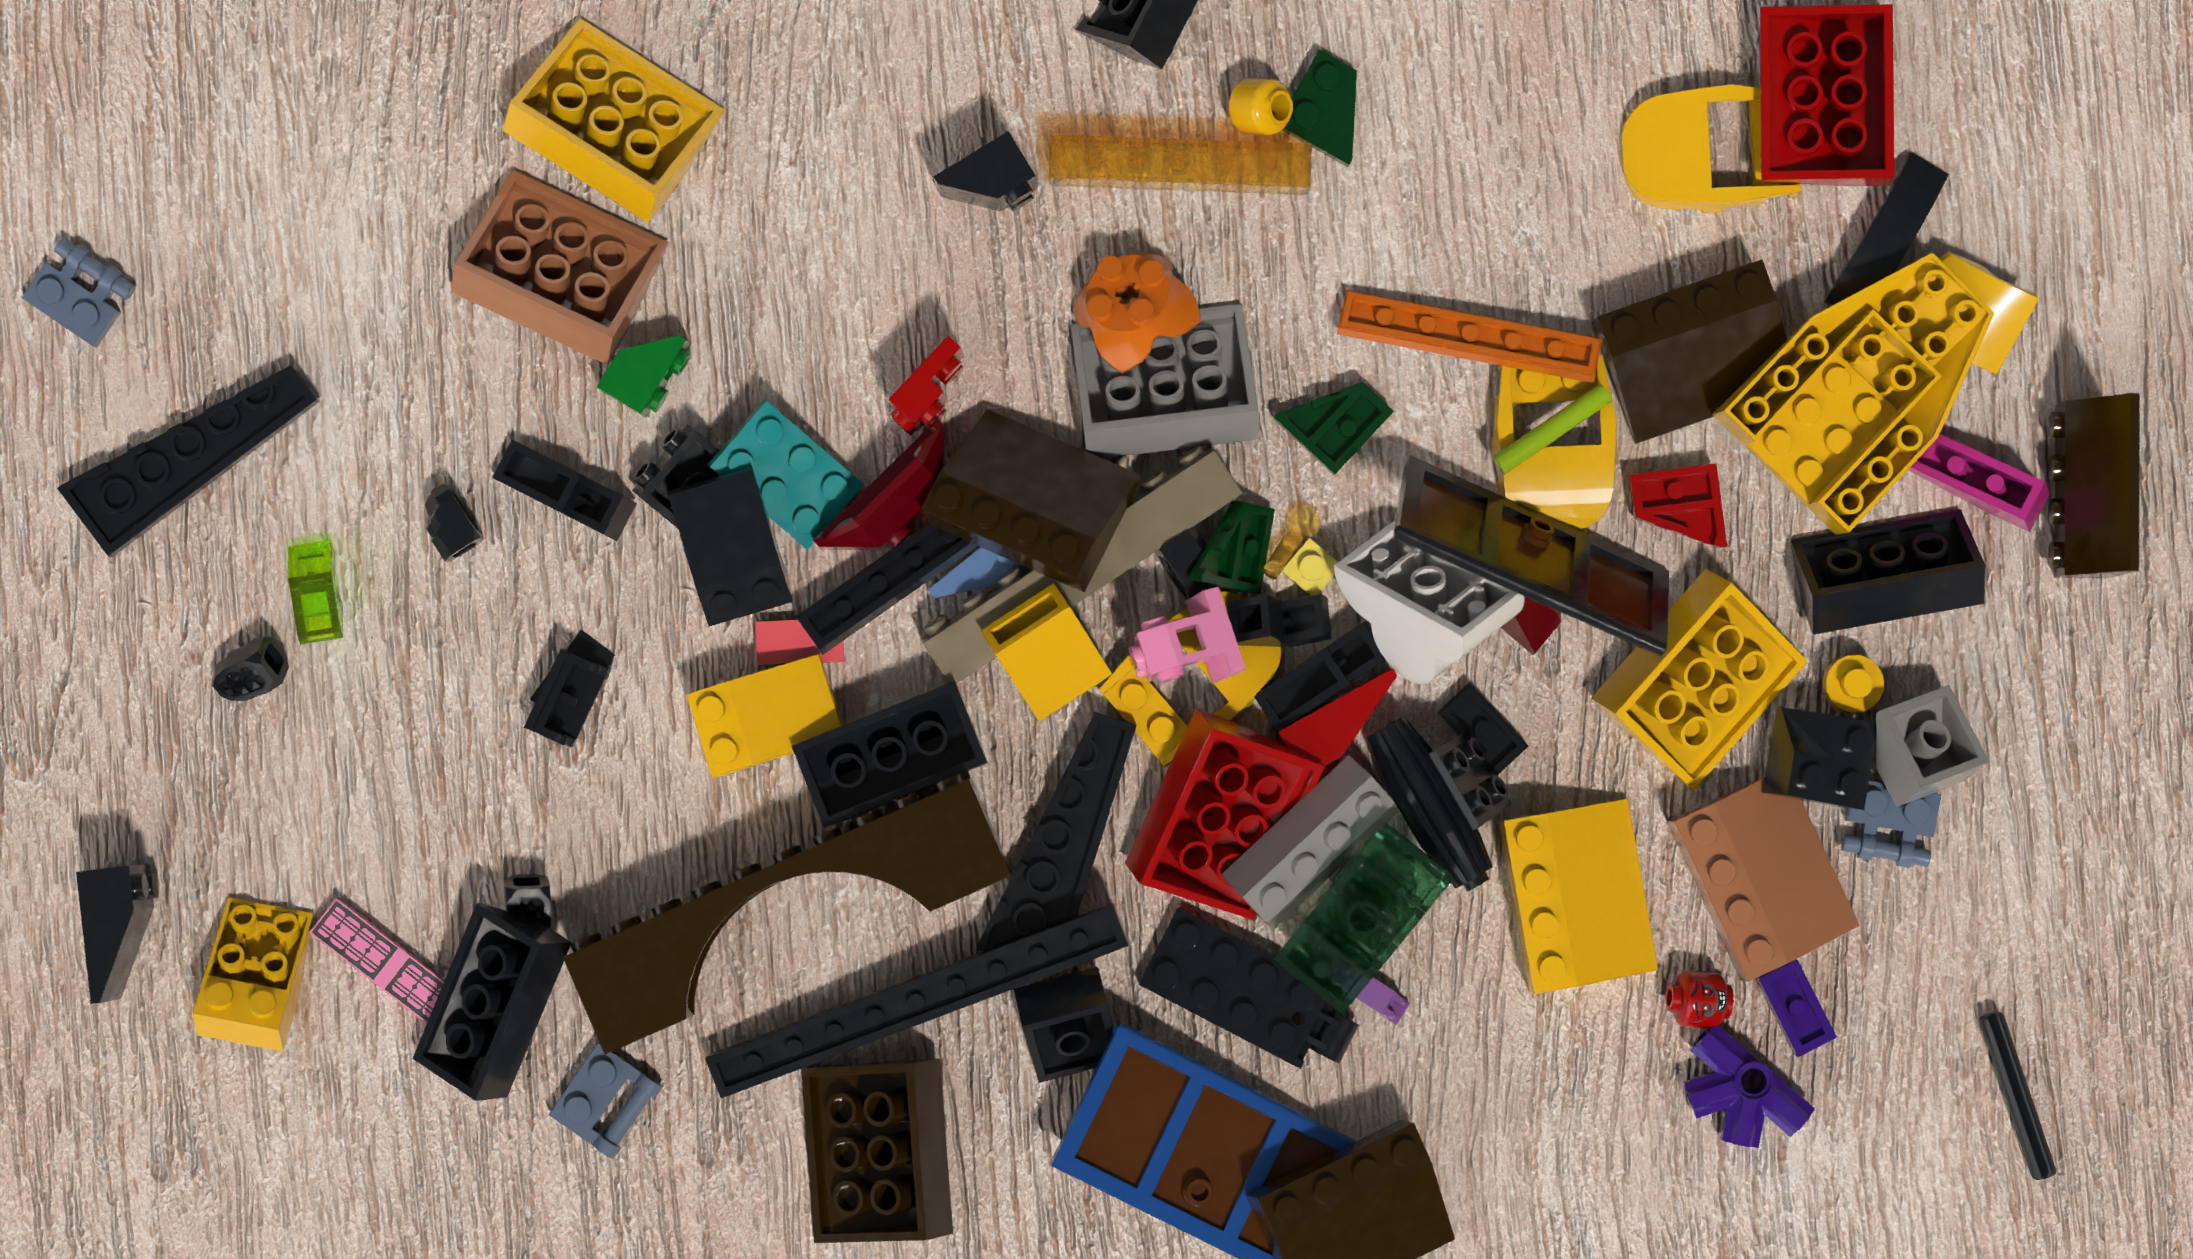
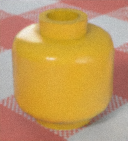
[1228,78,1293,135]

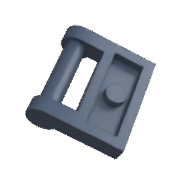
[549,1042,663,1159]

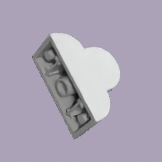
[1334,520,1524,684]

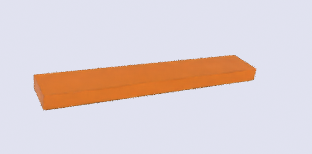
[1337,290,1603,383]

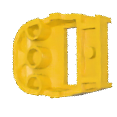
[1621,84,1801,213]
[1491,355,1618,531]
[1098,590,1282,767]

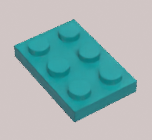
[708,399,864,550]

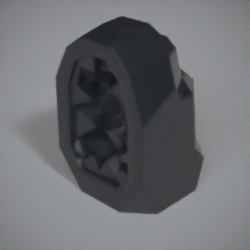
[425,484,484,562]
[1155,526,1211,600]
[212,637,289,701]
[504,874,551,929]

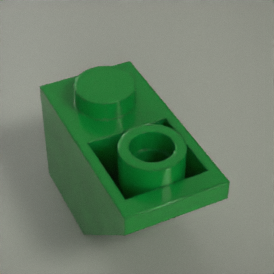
[597,335,691,418]

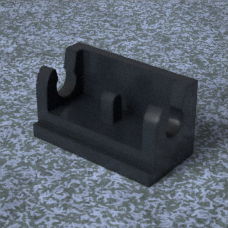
[524,648,610,747]

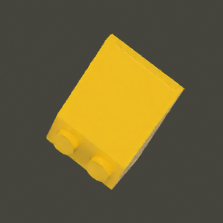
[686,654,843,778]

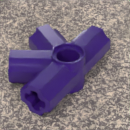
[1683,1026,1815,1148]

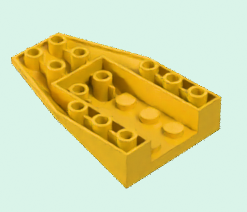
[1712,252,1995,535]

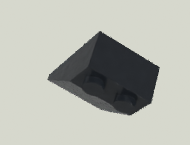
[668,467,793,626]
[76,864,159,1004]

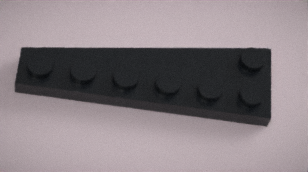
[57,365,320,557]
[977,712,1137,975]

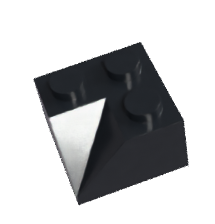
[1762,707,1876,810]

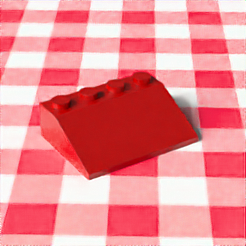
[1760,4,1894,186]
[1125,709,1325,920]

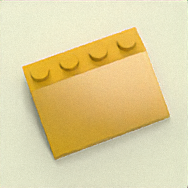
[503,18,725,223]
[1591,569,1808,791]
[1499,798,1658,994]

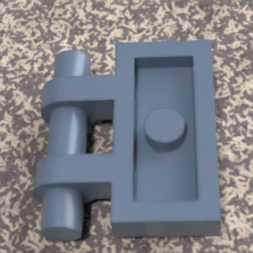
[21,238,136,348]
[1841,780,1942,868]

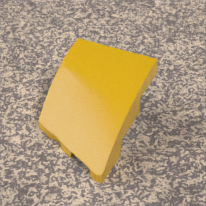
[1939,251,2039,374]

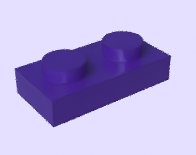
[1756,959,1837,1057]

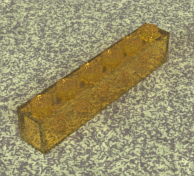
[1049,134,1312,195]

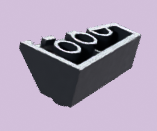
[1075,0,1198,69]

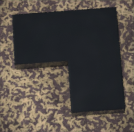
[1437,683,1529,776]

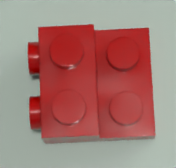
[888,336,964,436]

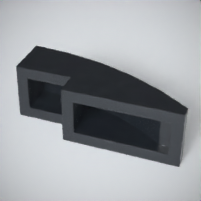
[492,439,637,541]
[1254,621,1386,732]

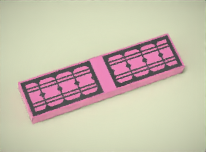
[309,898,445,1024]

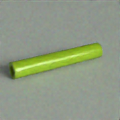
[1492,384,1612,475]

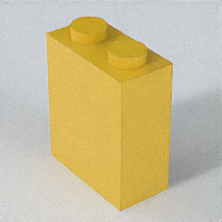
[980,583,1112,722]

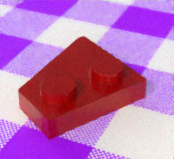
[1628,464,1727,548]

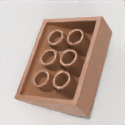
[451,169,668,365]
[1667,777,1860,982]

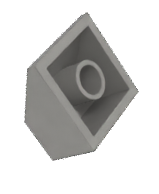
[1876,685,1989,807]

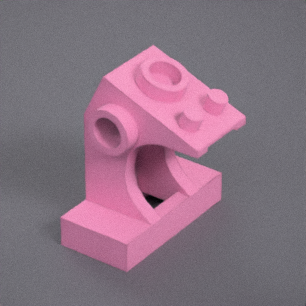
[1128,586,1246,683]

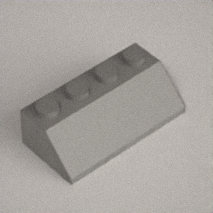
[1221,755,1399,930]

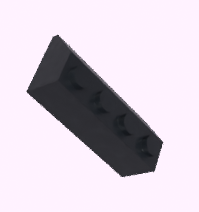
[1791,509,1985,635]
[791,681,988,828]
[412,903,572,1101]

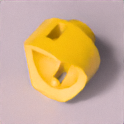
[1822,655,1884,714]

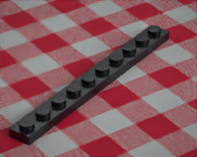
[705,903,1129,1098]

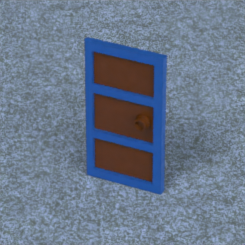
[1049,1022,1356,1259]

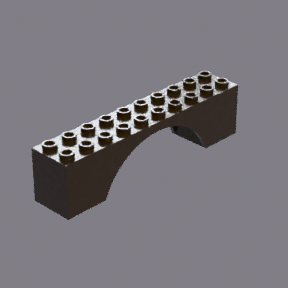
[563,774,1013,1055]

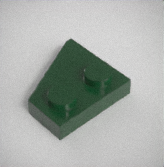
[1282,50,1357,167]
[1273,382,1394,475]
[1190,501,1275,594]

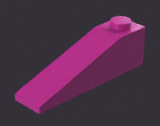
[1908,434,2050,532]

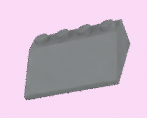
[1070,304,1260,458]

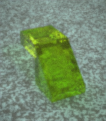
[288,540,343,645]

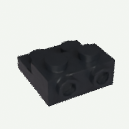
[632,424,720,529]

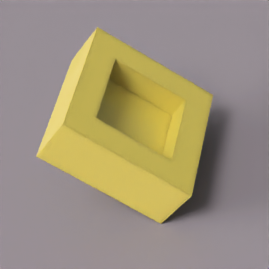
[1281,538,1338,596]

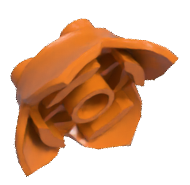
[1074,253,1201,373]

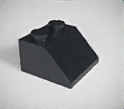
[934,131,1037,211]
[1014,966,1114,1083]

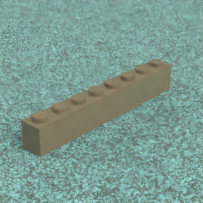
[920,446,1243,684]

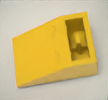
[192,897,314,1052]

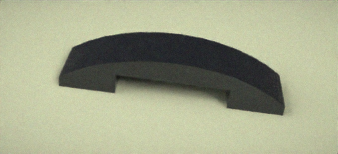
[1824,153,1949,306]

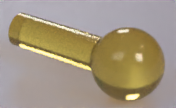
[1262,505,1320,579]

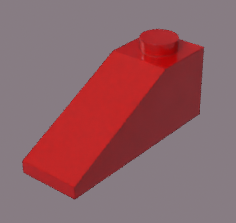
[1277,668,1397,778]

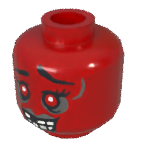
[1665,970,1734,1029]

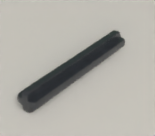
[1979,1011,2056,1180]

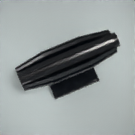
[1366,716,1512,892]

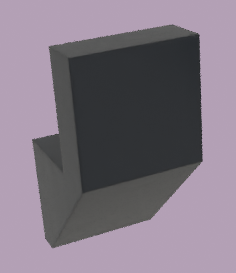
[1228,594,1331,647]

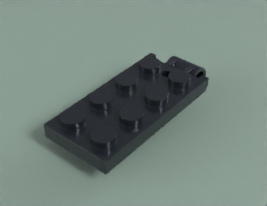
[1138,907,1359,1069]

